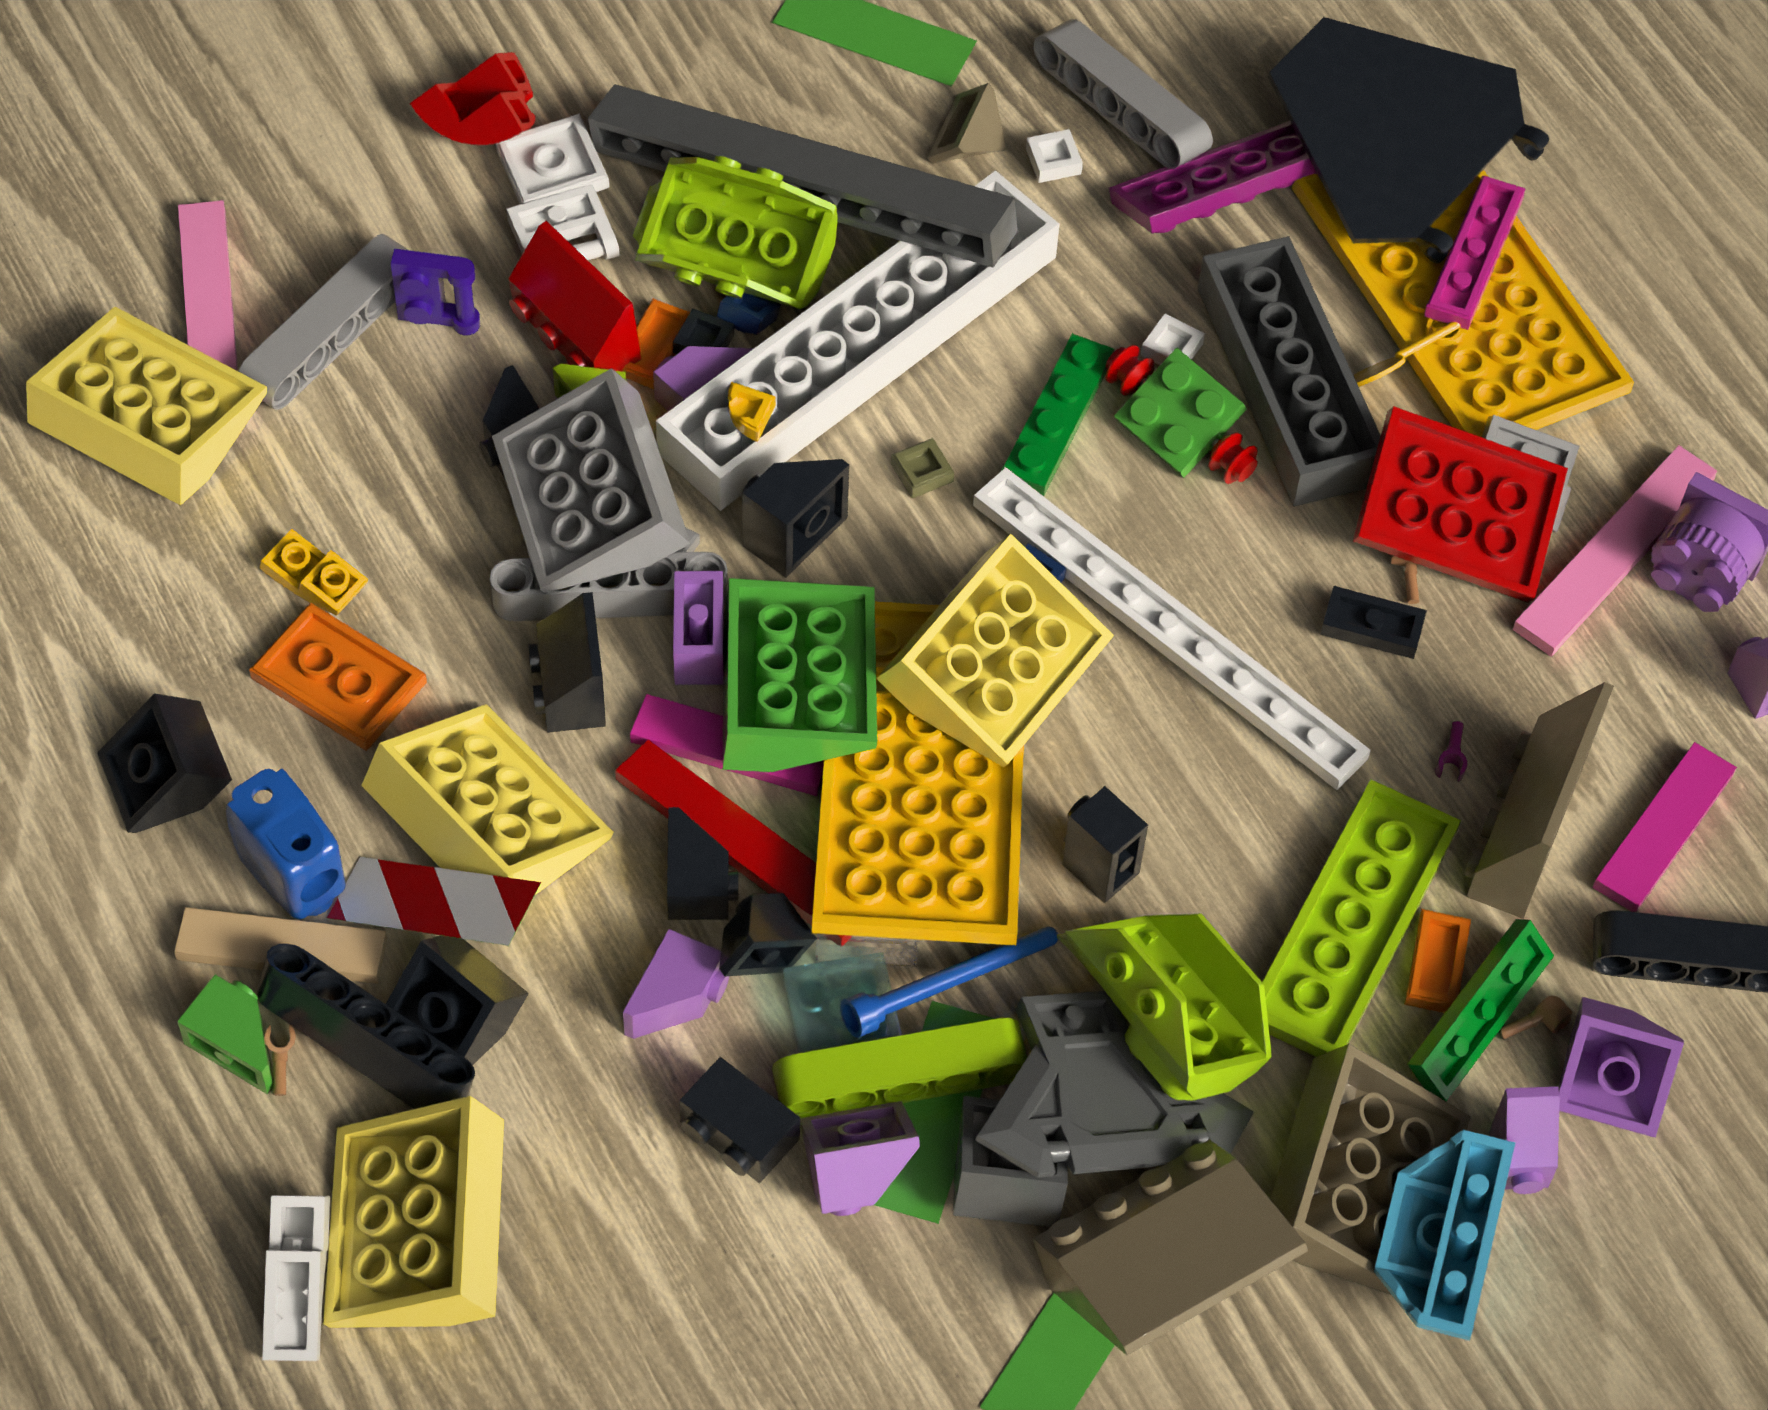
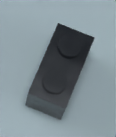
[1062,786,1148,903]
[679,1057,801,1183]

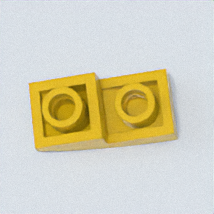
[260,529,368,616]

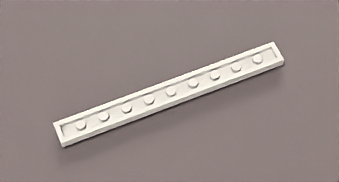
[973,467,1371,790]

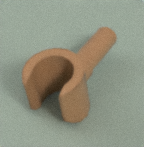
[1390,555,1419,604]
[1499,996,1572,1040]
[264,1024,296,1096]

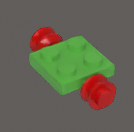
[1106,345,1258,484]

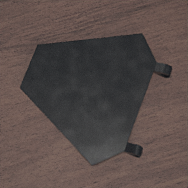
[1268,17,1549,264]

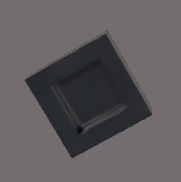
[673,308,734,354]

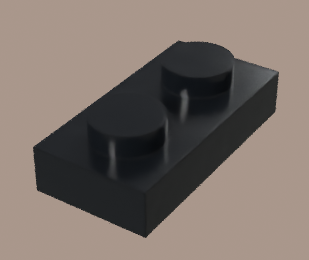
[1320,586,1427,659]

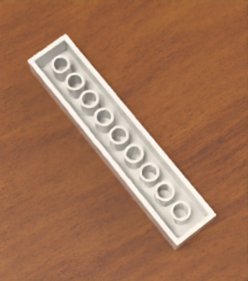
[656,171,1059,511]

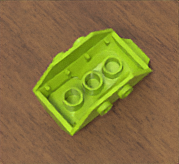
[633,155,838,309]
[1056,913,1272,1100]

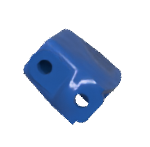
[226,768,346,920]

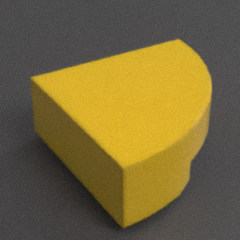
[728,382,776,442]

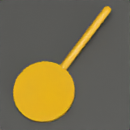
[1353,322,1461,387]

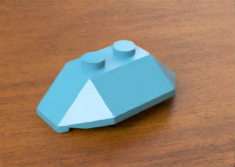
[1374,1130,1515,1341]

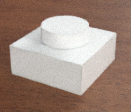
[1026,129,1083,183]
[1141,314,1205,365]

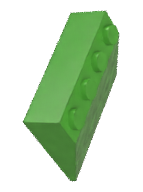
[722,578,877,772]

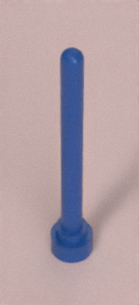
[840,926,1058,1038]

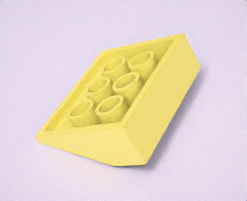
[26,307,267,506]
[876,534,1114,767]
[361,704,614,895]
[323,1096,504,1328]

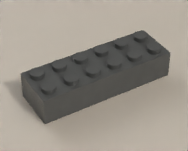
[1198,236,1381,507]

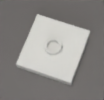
[495,114,610,205]

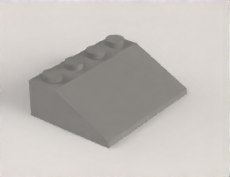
[492,368,691,593]

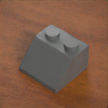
[953,1096,1068,1227]

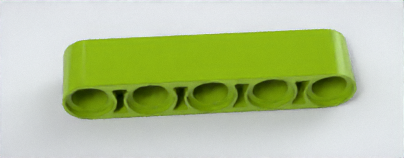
[772,1018,1028,1118]

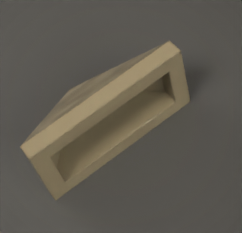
[927,83,1007,164]

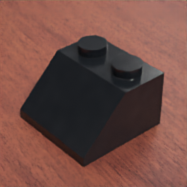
[742,459,850,578]
[528,592,606,733]
[97,693,232,833]
[386,936,529,1065]

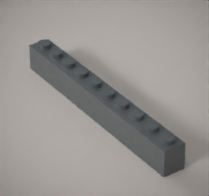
[588,84,1018,268]

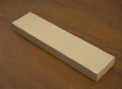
[174,907,387,984]

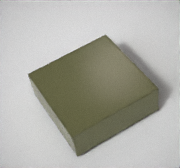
[891,438,954,499]

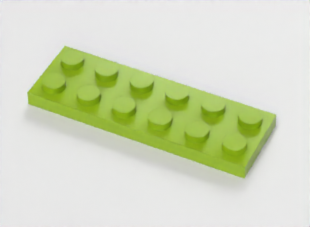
[1262,779,1461,1057]

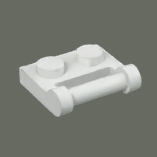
[507,184,620,260]

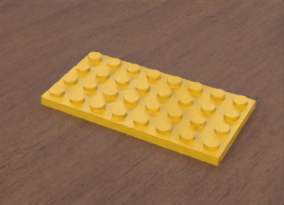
[1292,170,1634,437]
[812,601,1024,945]

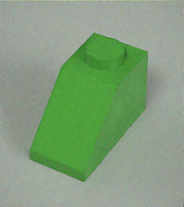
[177,975,273,1095]

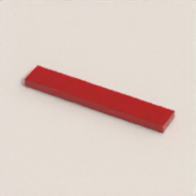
[615,739,852,947]

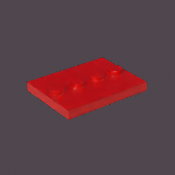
[1353,406,1568,603]

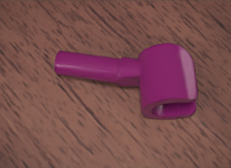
[1435,721,1468,782]

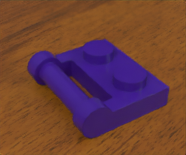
[391,249,480,336]

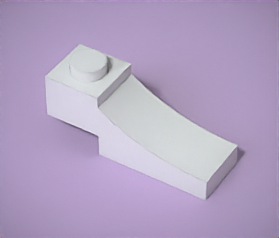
[262,1195,330,1361]

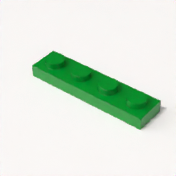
[1001,333,1115,496]
[1407,919,1554,1102]

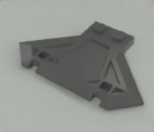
[975,991,1254,1178]

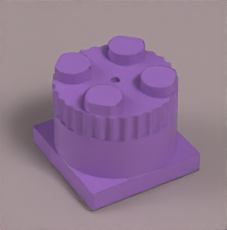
[1651,472,1768,612]

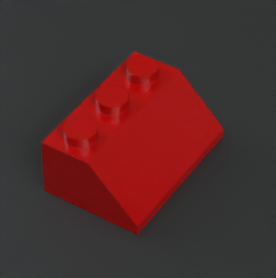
[508,221,642,372]

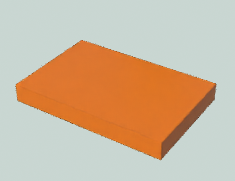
[249,602,427,751]

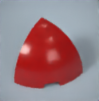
[410,52,536,145]

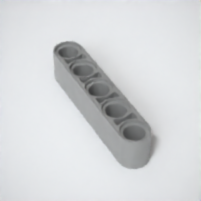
[1034,19,1212,169]
[239,234,408,410]
[490,552,728,621]

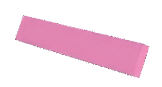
[178,200,238,371]
[1513,445,1717,657]

